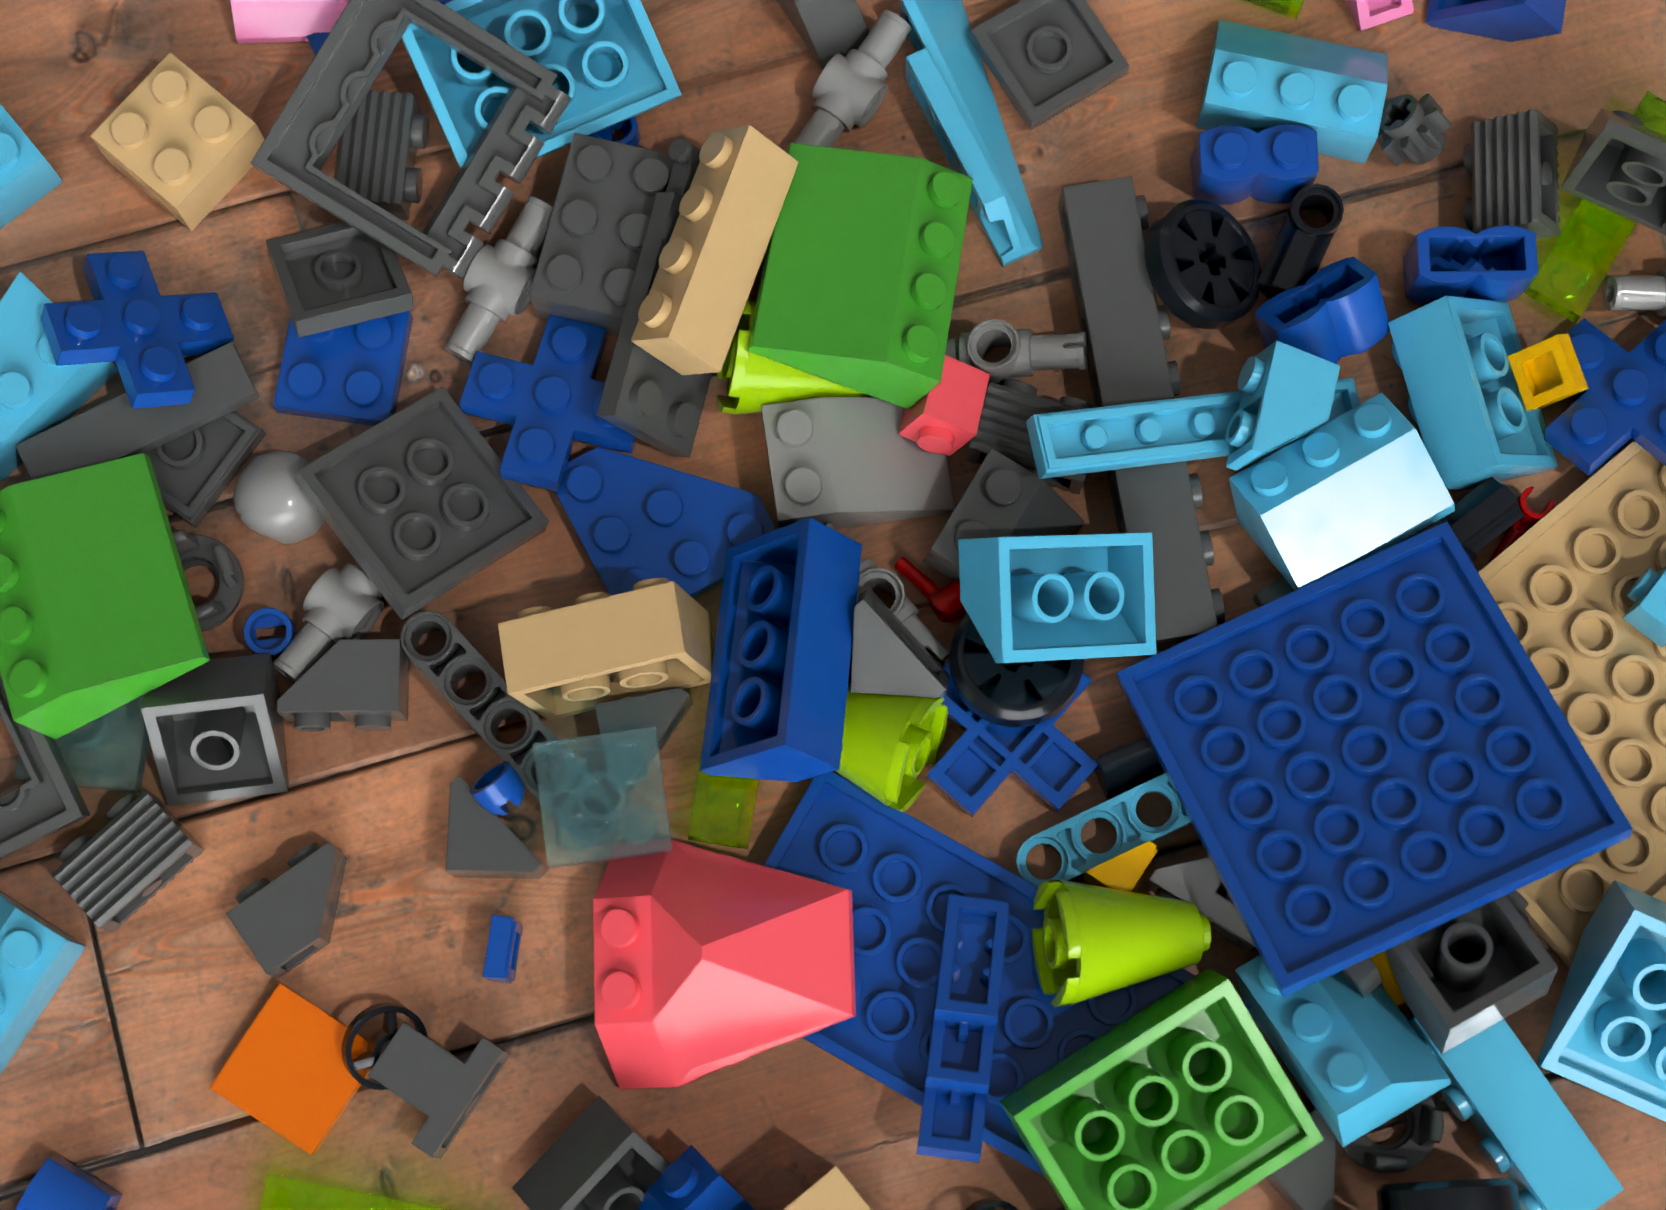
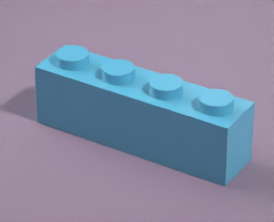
[1407,1014,1624,1210]

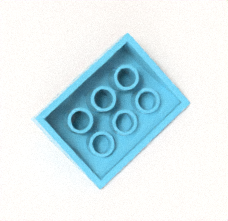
[401,0,682,175]
[1537,880,1666,1122]

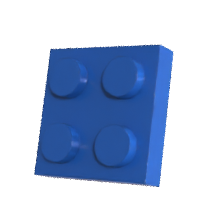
[273,311,413,426]

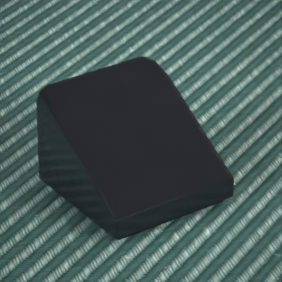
[1094,737,1164,800]

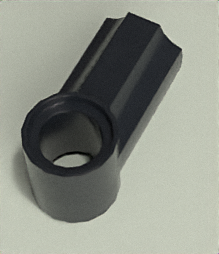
[1257,184,1344,299]
[1401,477,1524,562]

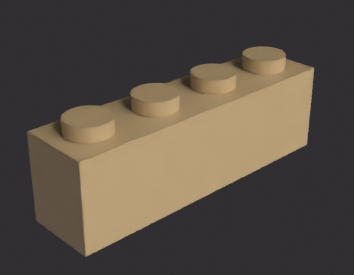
[631,125,799,375]

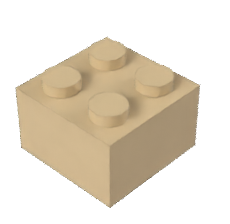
[90,52,265,231]

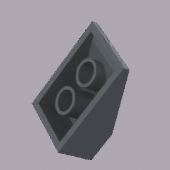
[1560,108,1666,235]

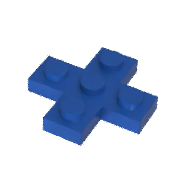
[40,251,234,409]
[460,315,637,492]
[1544,318,1666,476]
[927,660,1098,817]

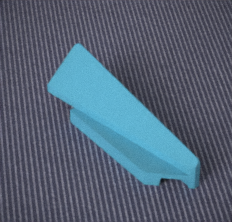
[901,0,1043,267]

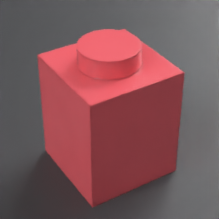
[898,355,990,456]

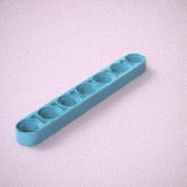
[1016,773,1191,887]

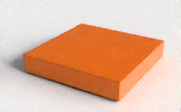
[209,983,373,1156]

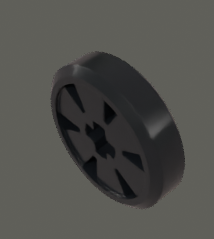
[1145,199,1261,329]
[949,613,1084,727]
[1376,1178,1521,1210]

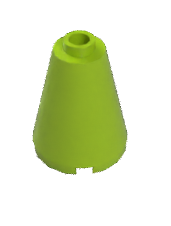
[716,297,867,415]
[836,683,948,812]
[1032,879,1211,1007]

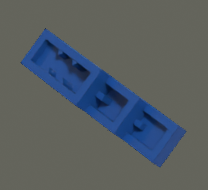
[916,894,1010,1163]

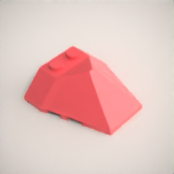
[593,840,856,1090]

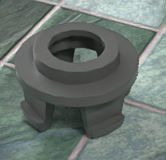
[172,529,244,632]
[1341,1096,1444,1174]

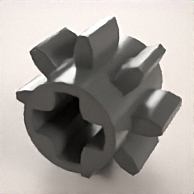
[1377,93,1451,166]

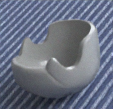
[233,450,325,545]

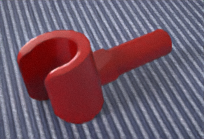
[1489,486,1555,562]
[894,557,967,623]

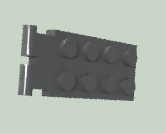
[597,137,712,457]

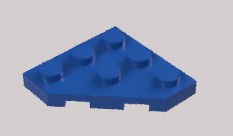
[555,447,777,598]

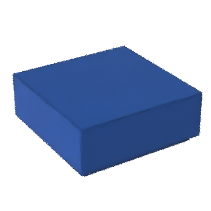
[483,915,523,984]

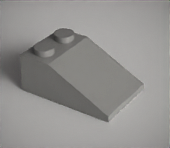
[761,397,955,529]

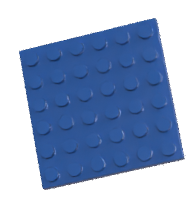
[1116,521,1633,998]

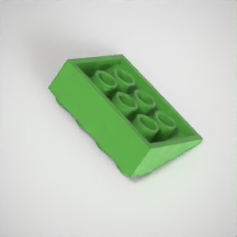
[747,143,973,409]
[0,453,210,740]
[999,968,1324,1210]

